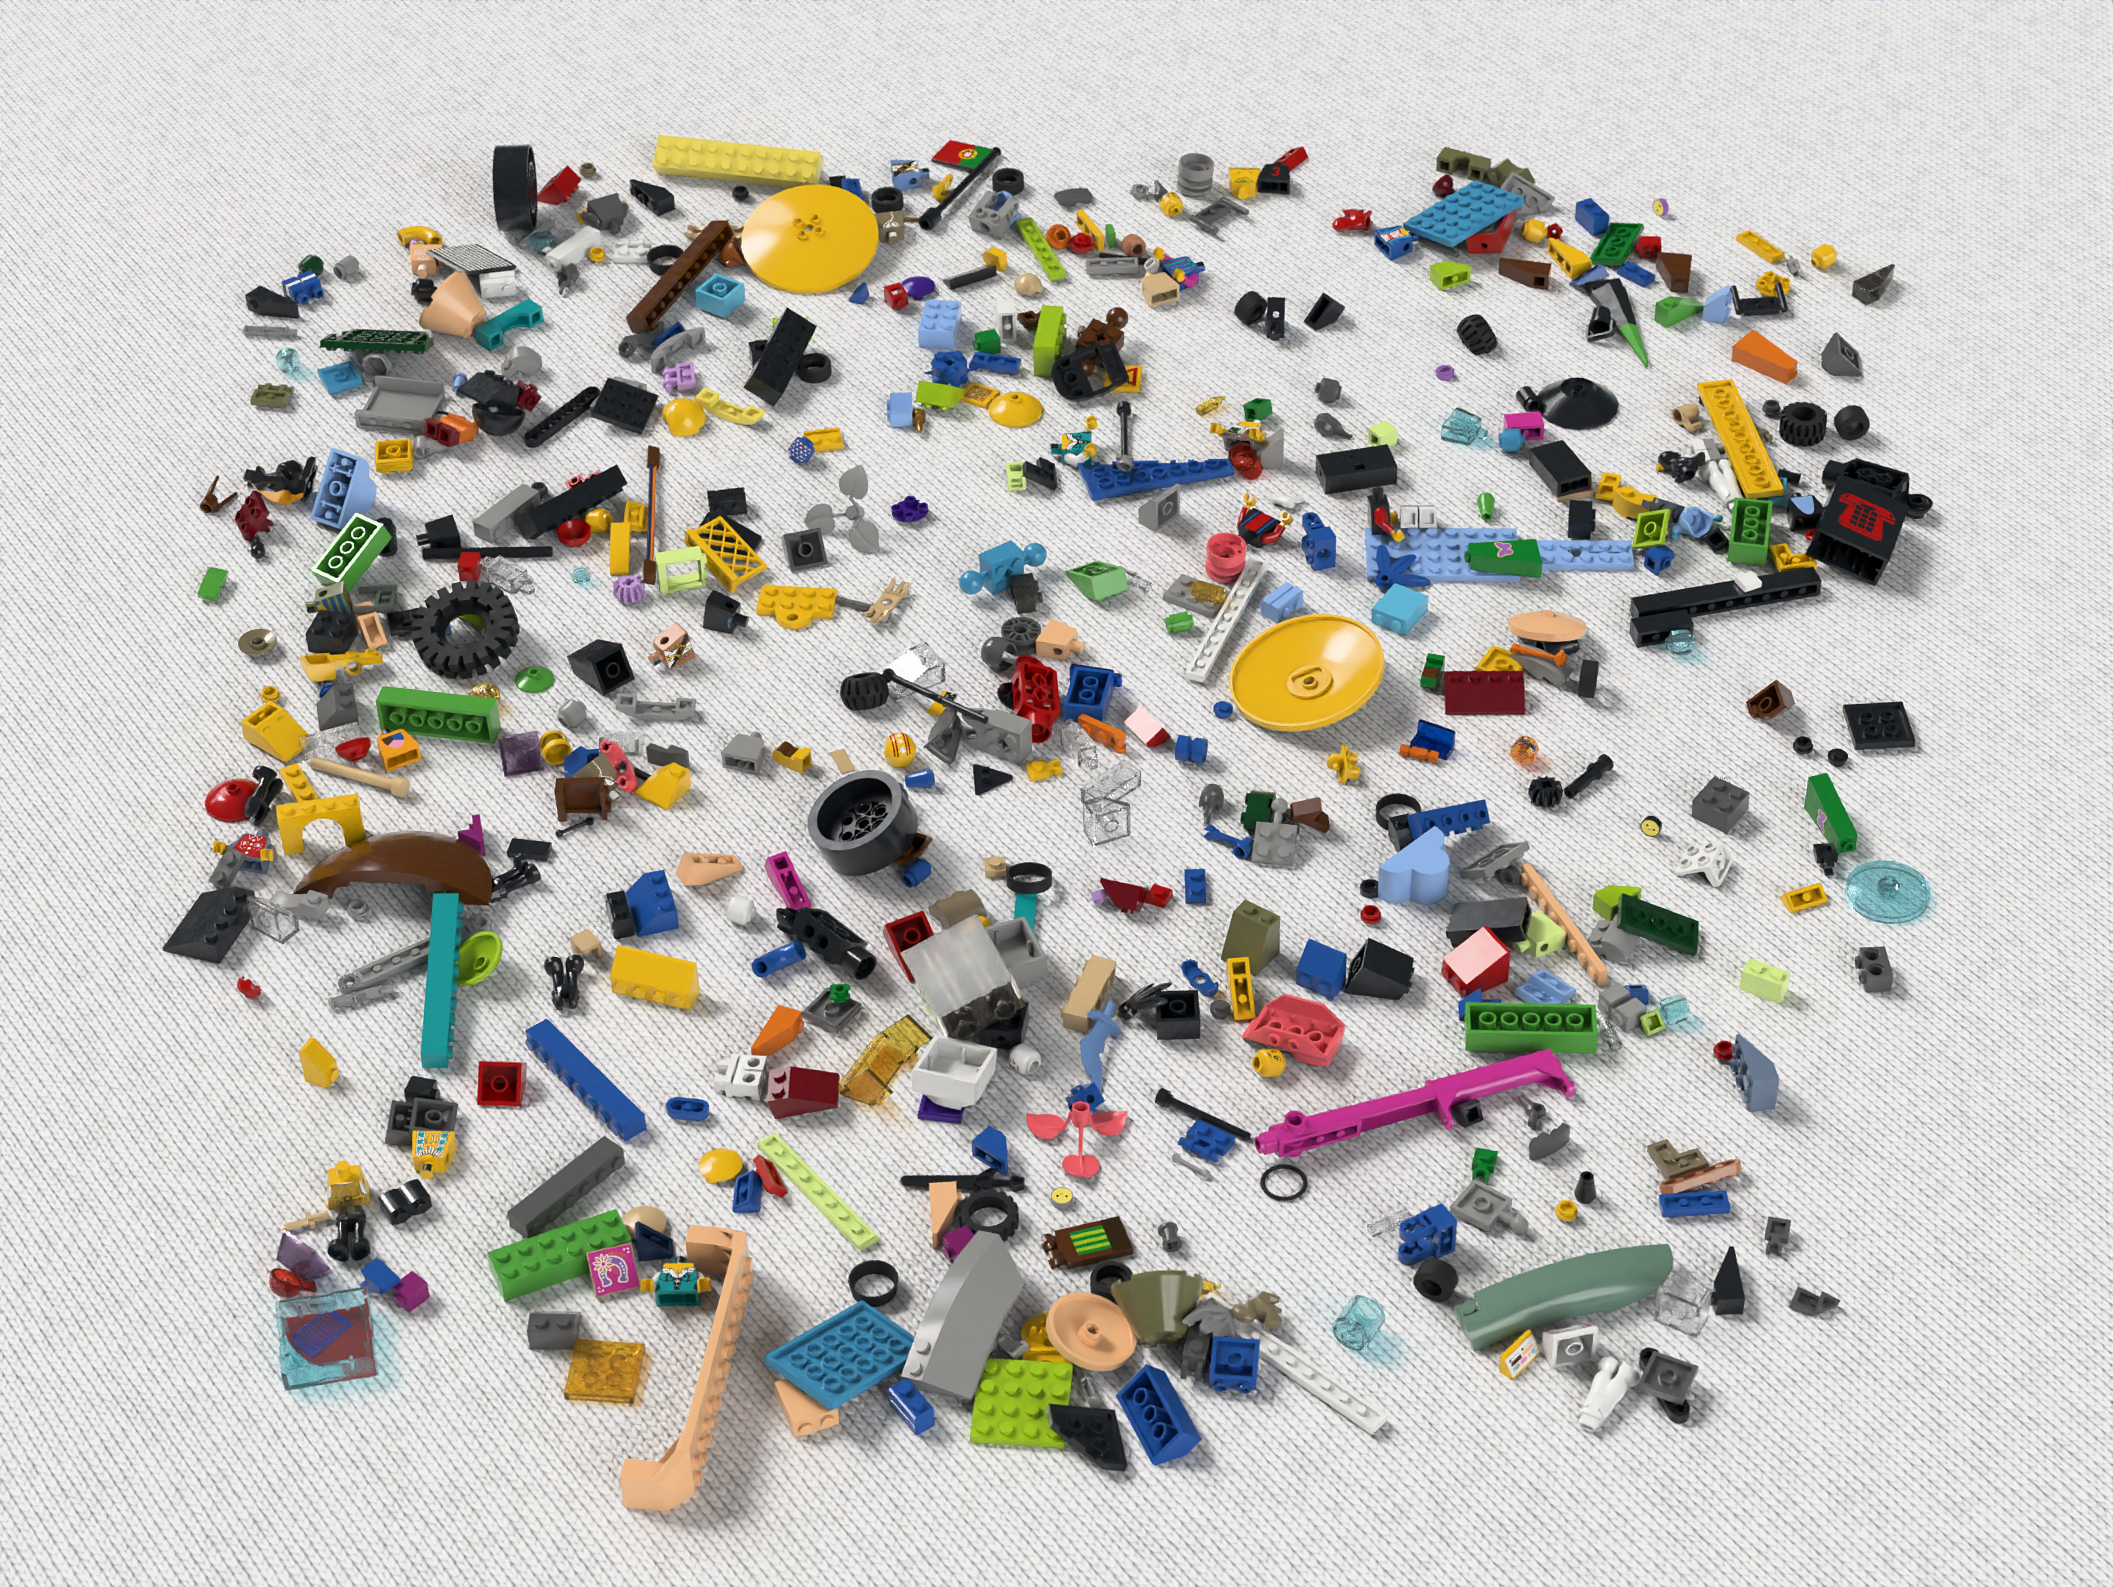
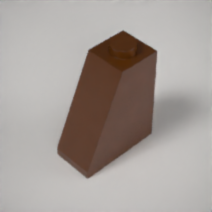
[1656,252,1692,293]

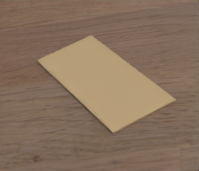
[830,749,855,774]

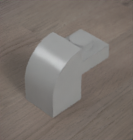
[501,346,543,379]

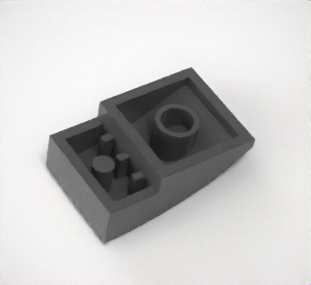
[385,1097,458,1145]

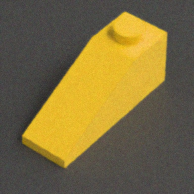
[1547,238,1592,280]
[1226,957,1256,1021]

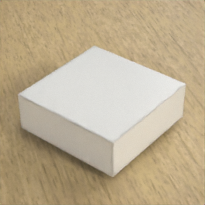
[1735,571,1762,592]

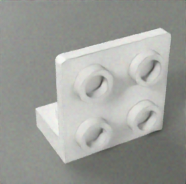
[1675,841,1733,887]

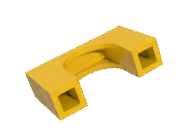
[276,793,366,855]

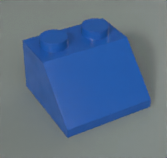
[1296,939,1347,1000]

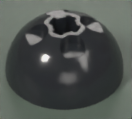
[472,403,526,436]

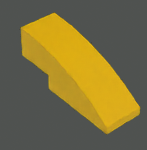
[610,522,631,576]

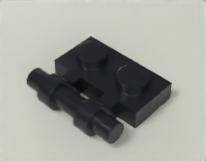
[387,608,418,637]

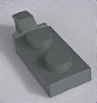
[1641,497,1685,523]

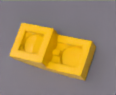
[1596,472,1621,501]

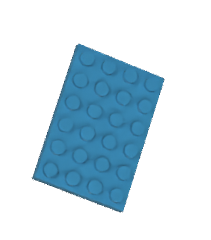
[1403,180,1525,247]
[764,1300,915,1411]

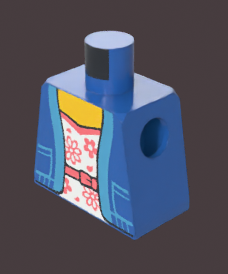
[1374,226,1418,261]

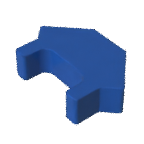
[564,746,600,778]

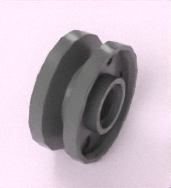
[1001,617,1041,656]

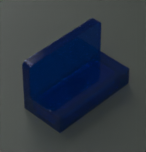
[1410,719,1456,760]

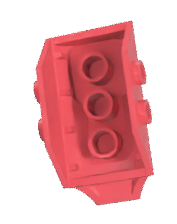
[1242,994,1345,1067]

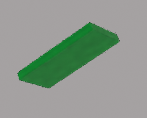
[1590,222,1644,265]

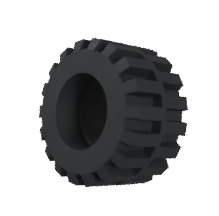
[1779,402,1827,447]

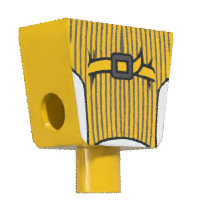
[327,1161,371,1210]

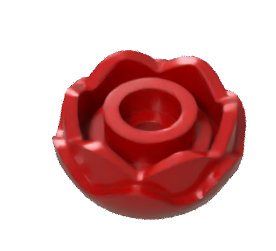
[237,976,262,999]

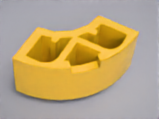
[1613,486,1658,519]

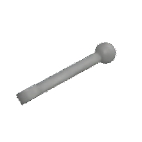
[1172,1154,1211,1179]

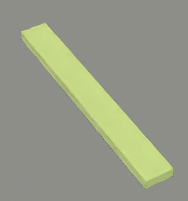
[757,1133,879,1252]

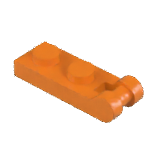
[1078,713,1126,754]

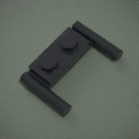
[1730,283,1788,316]

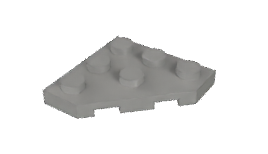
[1500,171,1555,217]

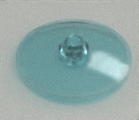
[1845,860,1930,924]

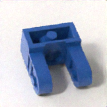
[1301,512,1336,571]
[1398,1203,1457,1266]

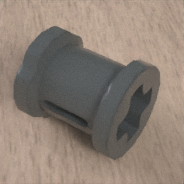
[1158,1222,1182,1252]

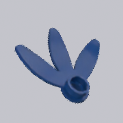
[1375,545,1431,590]

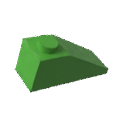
[1654,296,1704,328]

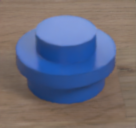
[1213,701,1233,719]

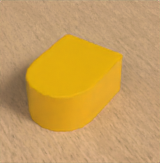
[983,247,1007,272]

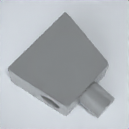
[721,731,765,775]

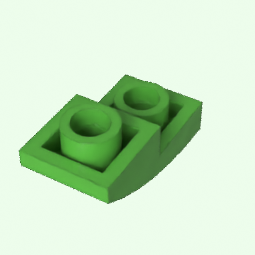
[197,567,229,602]

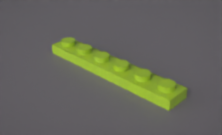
[1016,217,1066,281]

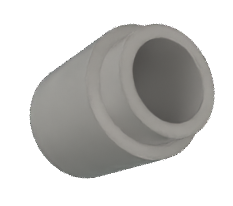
[333,255,359,279]

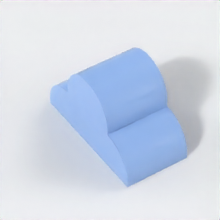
[310,448,377,529]
[1378,826,1450,905]

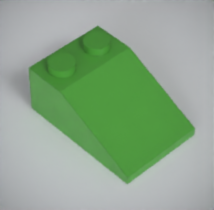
[1065,561,1128,602]

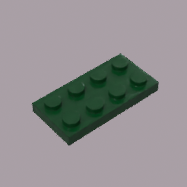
[1617,893,1699,956]

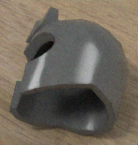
[981,637,1017,671]

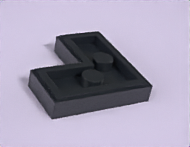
[1022,457,1058,491]

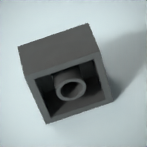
[1692,776,1750,834]

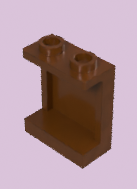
[554,777,612,822]

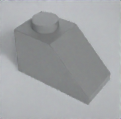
[1257,429,1284,469]

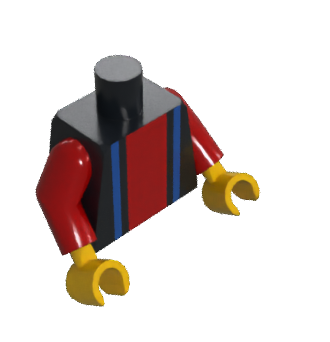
[1367,487,1405,542]
[1237,493,1293,548]

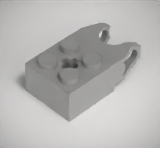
[962,708,1032,764]

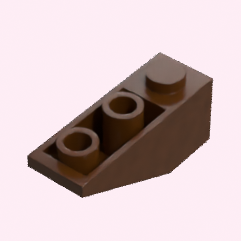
[1498,258,1552,290]

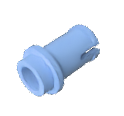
[452,372,468,395]

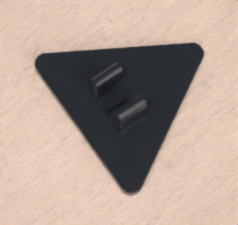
[973,764,1013,795]

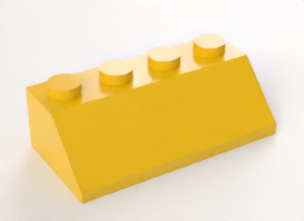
[610,945,700,1010]

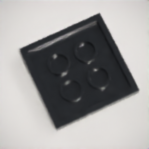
[591,378,659,435]
[1842,701,1915,750]

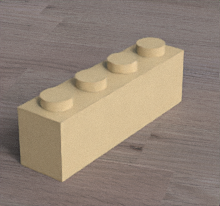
[1061,955,1116,1033]

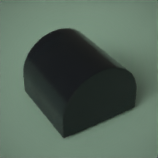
[1454,1099,1483,1128]

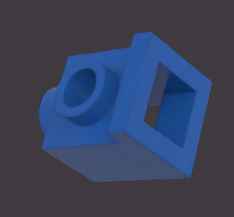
[1644,545,1675,576]

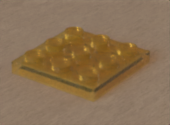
[564,1339,646,1404]

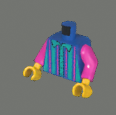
[1153,247,1205,291]

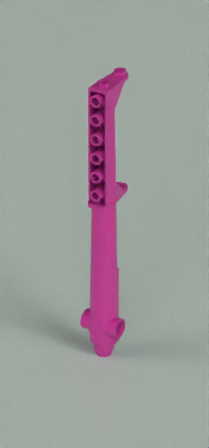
[1254,1049,1576,1158]

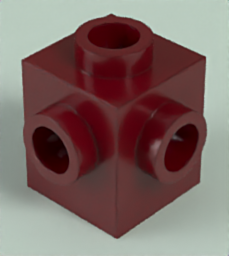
[516,380,542,411]

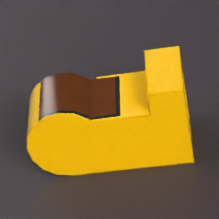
[772,741,812,774]

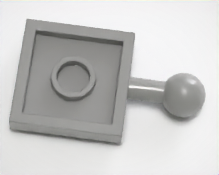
[1251,798,1298,866]
[1450,1179,1529,1234]

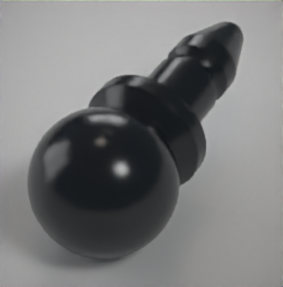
[250,535,265,559]

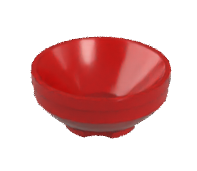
[557,520,591,548]
[335,737,371,762]

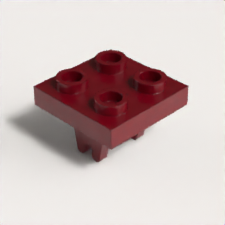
[234,490,274,542]

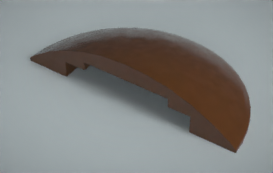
[293,831,493,906]

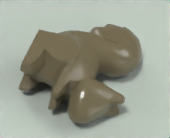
[1231,1291,1283,1332]

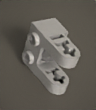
[968,190,1020,239]

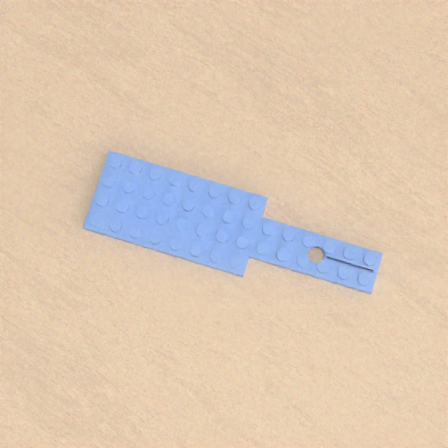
[1365,527,1634,582]

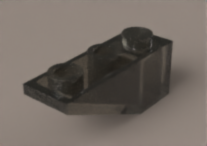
[1852,264,1895,305]

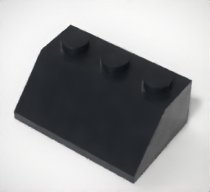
[459,370,520,407]

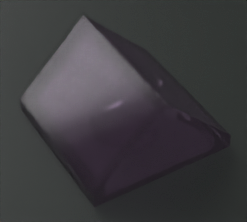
[276,1229,333,1282]

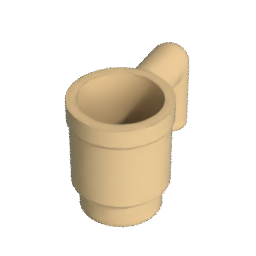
[1672,403,1703,432]

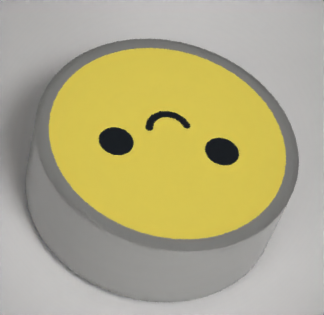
[1051,1187,1073,1209]

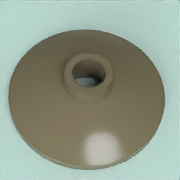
[238,629,277,655]

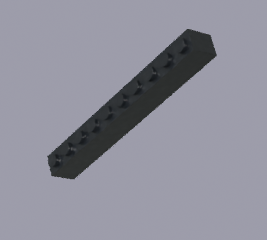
[1630,567,1822,618]

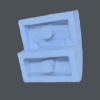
[1514,969,1577,1004]

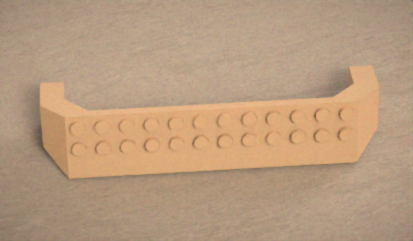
[620,1225,754,1512]

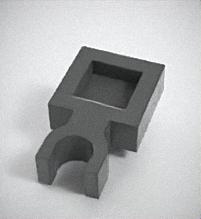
[1765,1216,1791,1257]

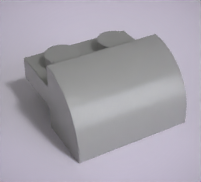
[1587,915,1640,962]

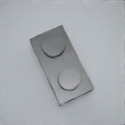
[208,846,247,889]

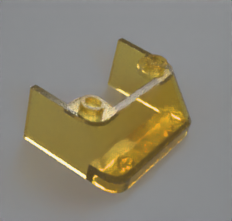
[839,1014,933,1106]

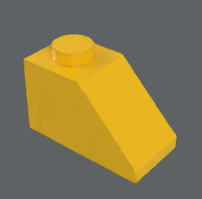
[299,1037,339,1089]

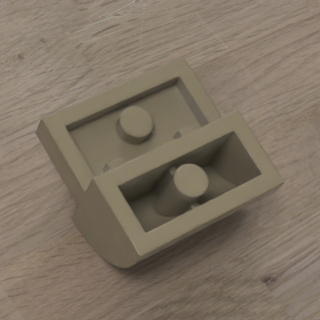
[928,889,987,933]

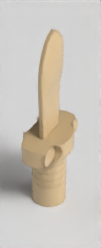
[280,1211,330,1231]

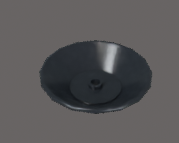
[1537,377,1619,430]

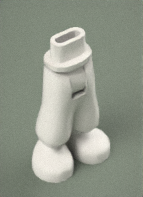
[1700,459,1743,512]
[1577,1357,1640,1432]

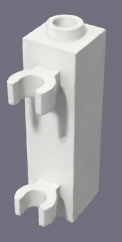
[542,225,602,273]

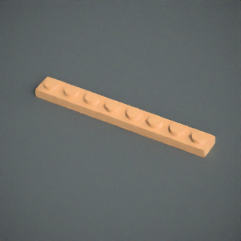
[1520,863,1607,987]

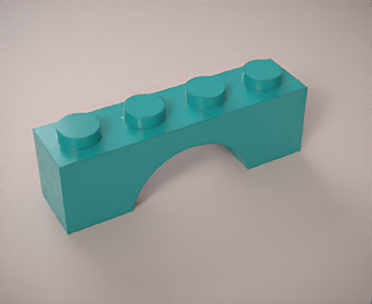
[475,298,544,351]

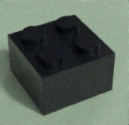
[305,610,359,655]
[1155,990,1200,1040]

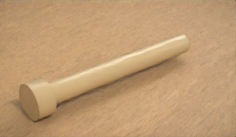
[310,757,410,798]

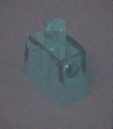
[1441,407,1488,446]

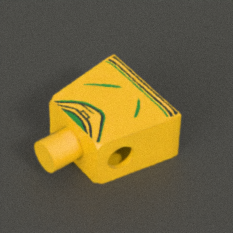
[1228,167,1261,200]

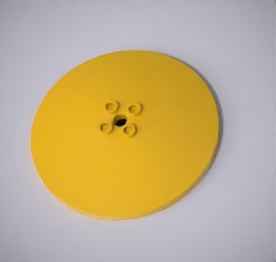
[742,185,879,293]
[1229,614,1385,732]

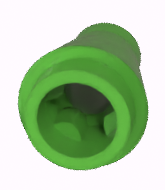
[1477,492,1495,521]

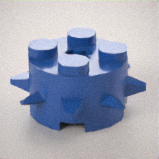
[925,351,974,388]

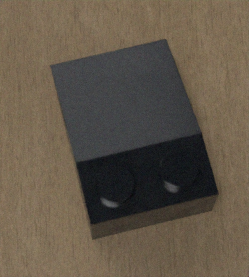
[699,512,762,561]

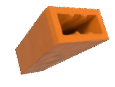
[1732,330,1798,384]

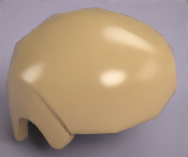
[1014,273,1043,297]

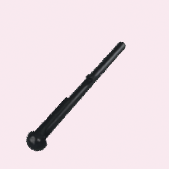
[882,668,989,724]

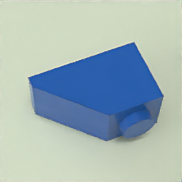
[972,1126,1008,1177]

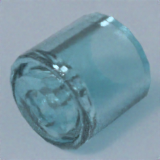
[1332,1295,1385,1351]

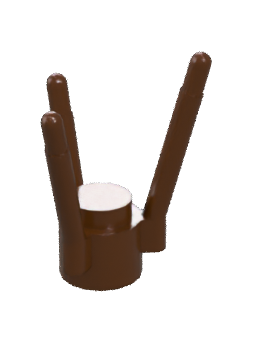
[200,475,238,514]

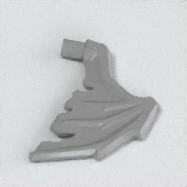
[1182,1302,1240,1338]

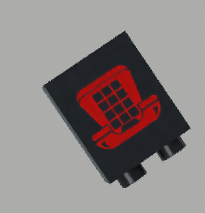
[1805,475,1909,586]

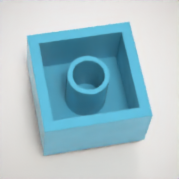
[695,273,746,318]

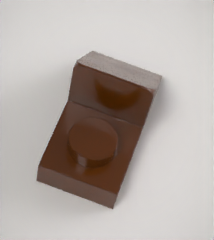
[1290,797,1330,834]

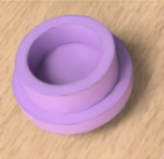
[1090,889,1109,904]

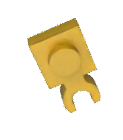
[1026,759,1062,781]

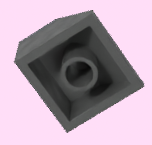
[316,683,359,732]
[527,1311,581,1350]

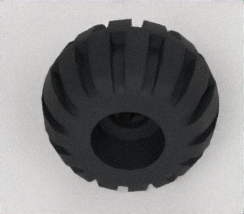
[1457,314,1497,355]
[840,672,889,711]

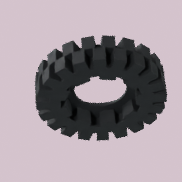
[411,581,520,679]

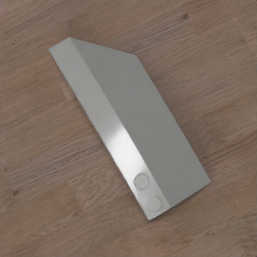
[901,1230,1026,1401]

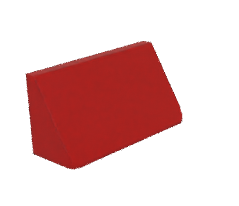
[1273,146,1308,172]

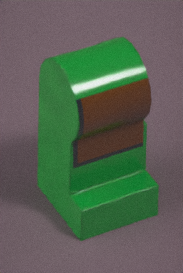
[1420,653,1445,690]

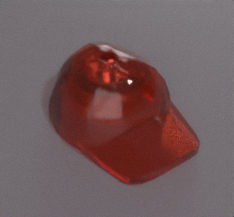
[1228,443,1263,480]
[269,1268,317,1299]

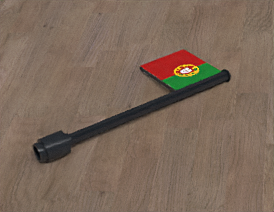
[919,140,1001,231]

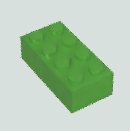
[1727,498,1773,566]
[311,513,392,593]

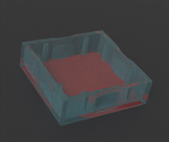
[275,1286,379,1391]

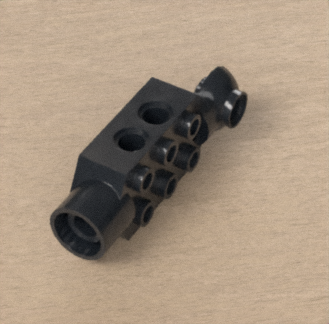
[1822,458,1933,519]
[776,907,877,980]

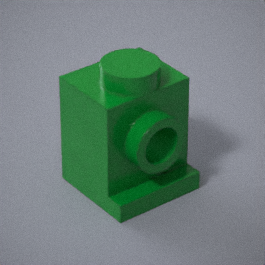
[1243,398,1273,422]

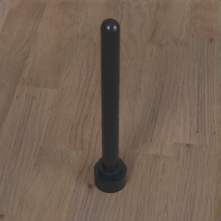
[1117,401,1131,456]
[1155,1088,1251,1141]

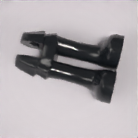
[244,765,283,826]
[490,853,541,903]
[544,955,584,1010]
[328,1205,371,1262]

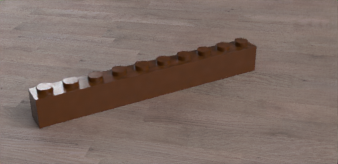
[626,220,734,332]

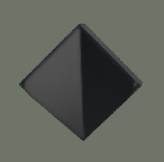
[1702,526,1729,553]

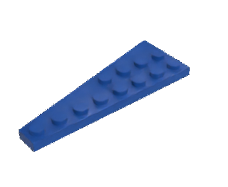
[1078,458,1234,501]

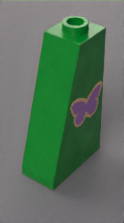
[1464,539,1542,578]
[1804,773,1858,854]

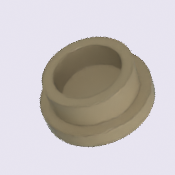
[579,163,596,178]

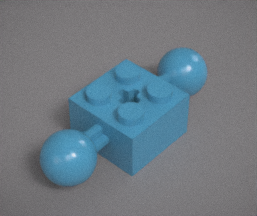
[959,540,1047,595]

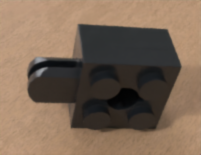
[979,991,1029,1050]

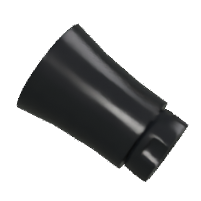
[1534,639,1579,656]

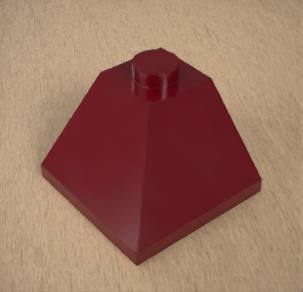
[1100,878,1150,914]

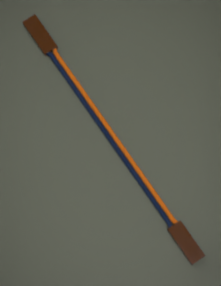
[642,445,660,585]

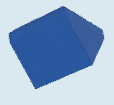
[848,282,869,305]

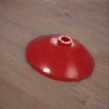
[205,778,265,822]

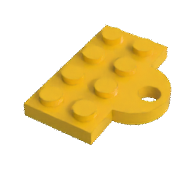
[756,585,838,629]

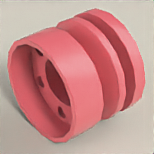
[1205,532,1247,583]

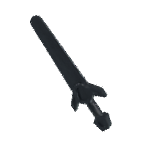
[900,1168,1025,1192]

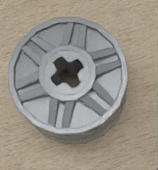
[1177,153,1214,197]

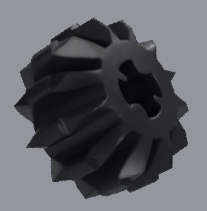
[1528,776,1563,808]

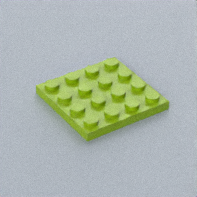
[970,1358,1073,1449]

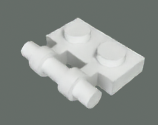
[613,239,651,263]

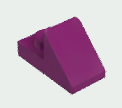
[457,814,486,856]

